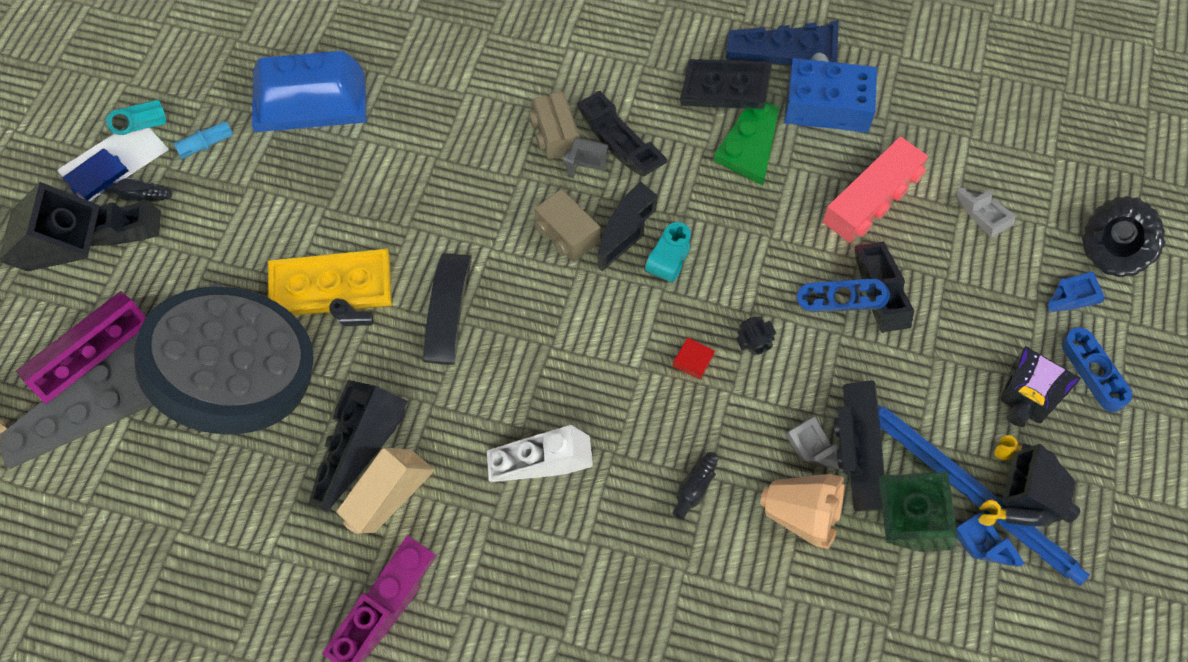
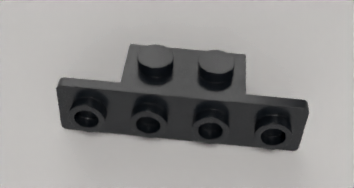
[834,380,888,512]

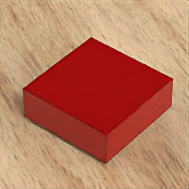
[673,337,715,380]

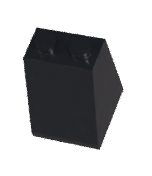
[0,182,100,272]

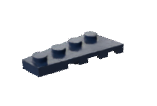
[726,21,839,65]

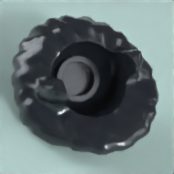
[1082,196,1166,277]

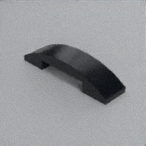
[577,90,667,176]
[423,253,472,365]

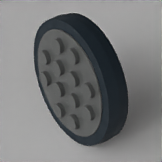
[134,287,313,435]

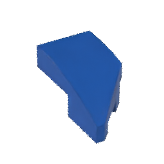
[1047,271,1105,312]
[952,511,1025,567]

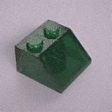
[878,472,958,552]

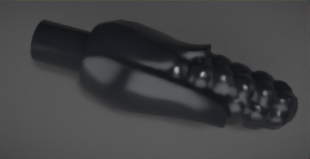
[104,178,173,201]
[672,452,719,520]

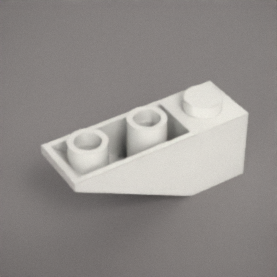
[487,425,593,482]

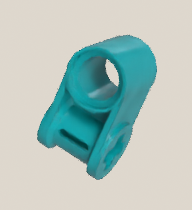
[645,222,691,283]

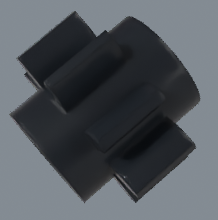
[736,316,777,355]

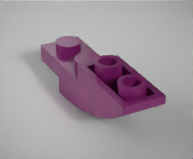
[322,535,438,662]

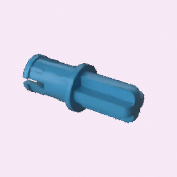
[174,122,233,160]

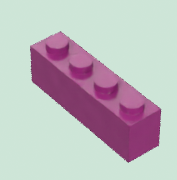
[16,291,146,404]

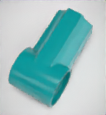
[104,99,166,135]

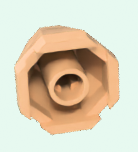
[761,474,845,549]

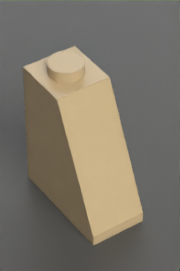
[336,447,435,534]

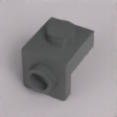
[564,138,608,178]

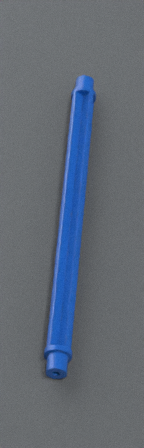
[878,405,1090,586]

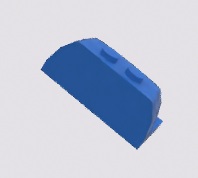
[252,51,367,132]

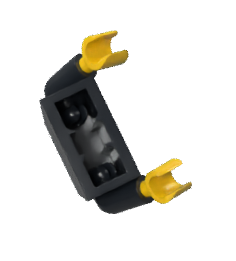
[978,435,1080,527]

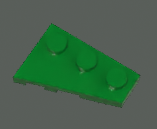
[713,101,779,185]

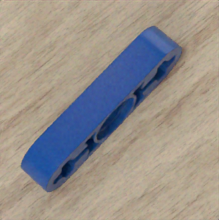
[797,279,890,312]
[1062,328,1132,412]

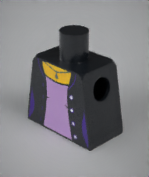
[1001,346,1081,427]

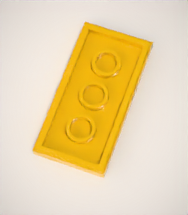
[268,249,392,316]

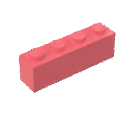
[822,136,928,243]

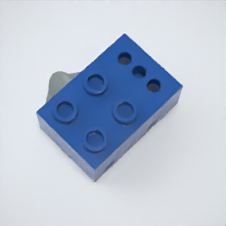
[784,53,877,133]

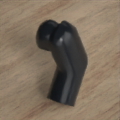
[329,298,373,327]

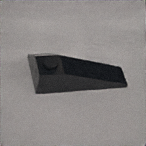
[308,380,408,512]

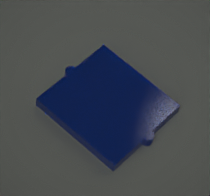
[62,148,129,200]

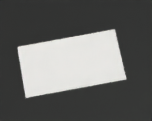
[57,127,169,201]

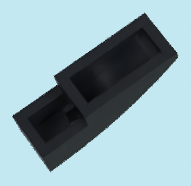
[598,181,657,271]
[91,200,161,246]
[855,241,914,333]

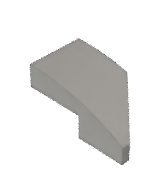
[956,188,1016,237]
[784,416,843,471]

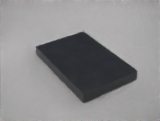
[680,59,772,109]

